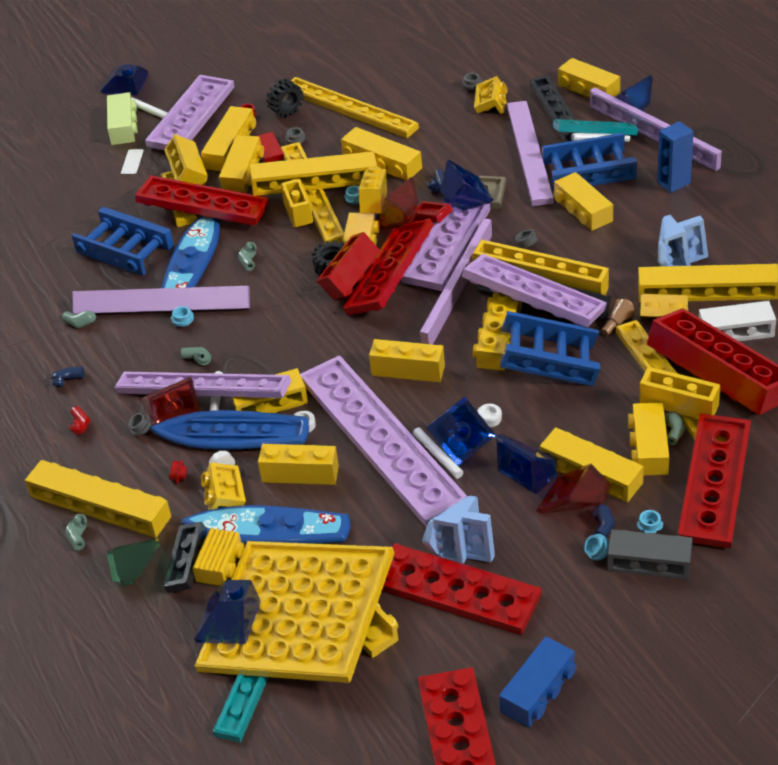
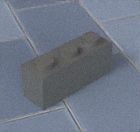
[608,529,692,580]

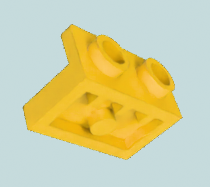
[474,76,508,114]
[640,294,688,318]
[201,462,246,510]
[362,603,398,658]

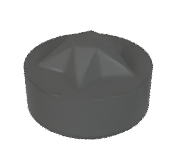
[515,229,538,249]

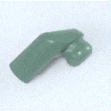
[238,242,257,271]
[62,310,96,328]
[181,347,211,366]
[664,412,685,445]
[65,514,87,550]

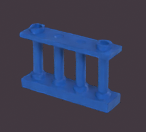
[542,132,637,191]
[72,207,174,276]
[500,311,600,386]

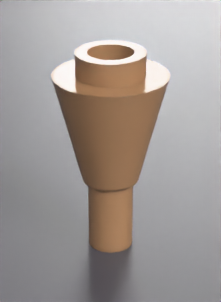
[601,299,635,336]

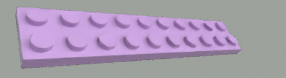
[300,355,467,527]

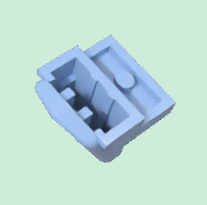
[658,215,708,267]
[422,496,495,564]

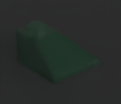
[107,537,162,586]

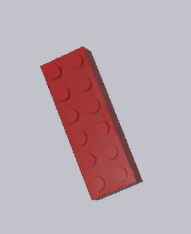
[646,308,778,415]

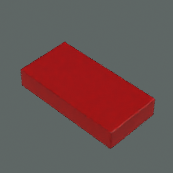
[257,132,284,163]
[410,201,453,223]

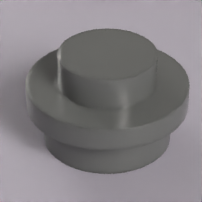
[462,73,482,90]
[285,127,305,144]
[128,413,152,436]

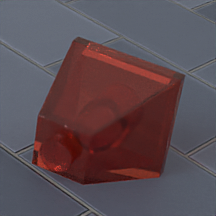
[379,177,418,230]
[142,377,200,426]
[536,463,611,514]

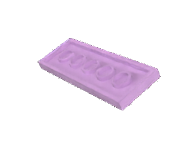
[145,75,235,150]
[401,196,490,291]
[462,254,607,327]

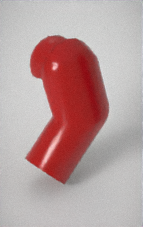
[69,406,90,435]

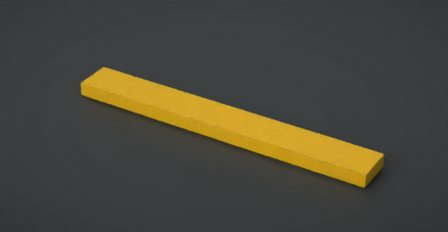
[291,77,419,138]
[281,142,344,244]
[616,320,728,442]

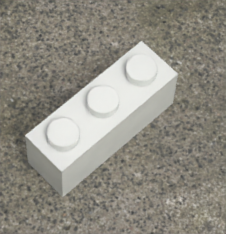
[699,301,776,341]

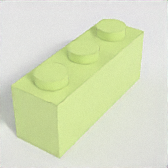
[107,92,138,145]

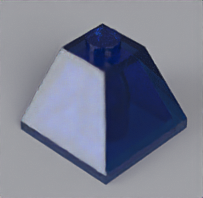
[101,64,149,95]
[615,75,653,112]
[440,160,494,211]
[426,396,496,466]
[496,433,556,494]
[194,580,261,644]

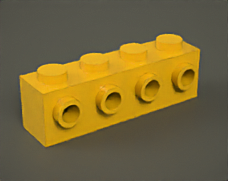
[473,292,522,371]

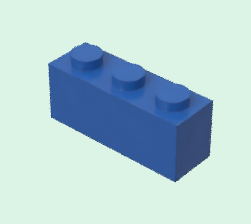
[657,121,694,193]
[499,636,577,728]

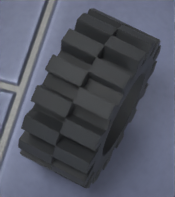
[266,78,304,118]
[312,240,344,276]

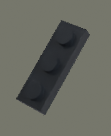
[163,521,206,593]

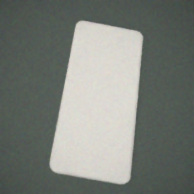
[121,149,144,174]

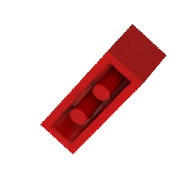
[316,232,381,300]

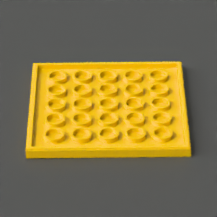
[195,541,394,683]

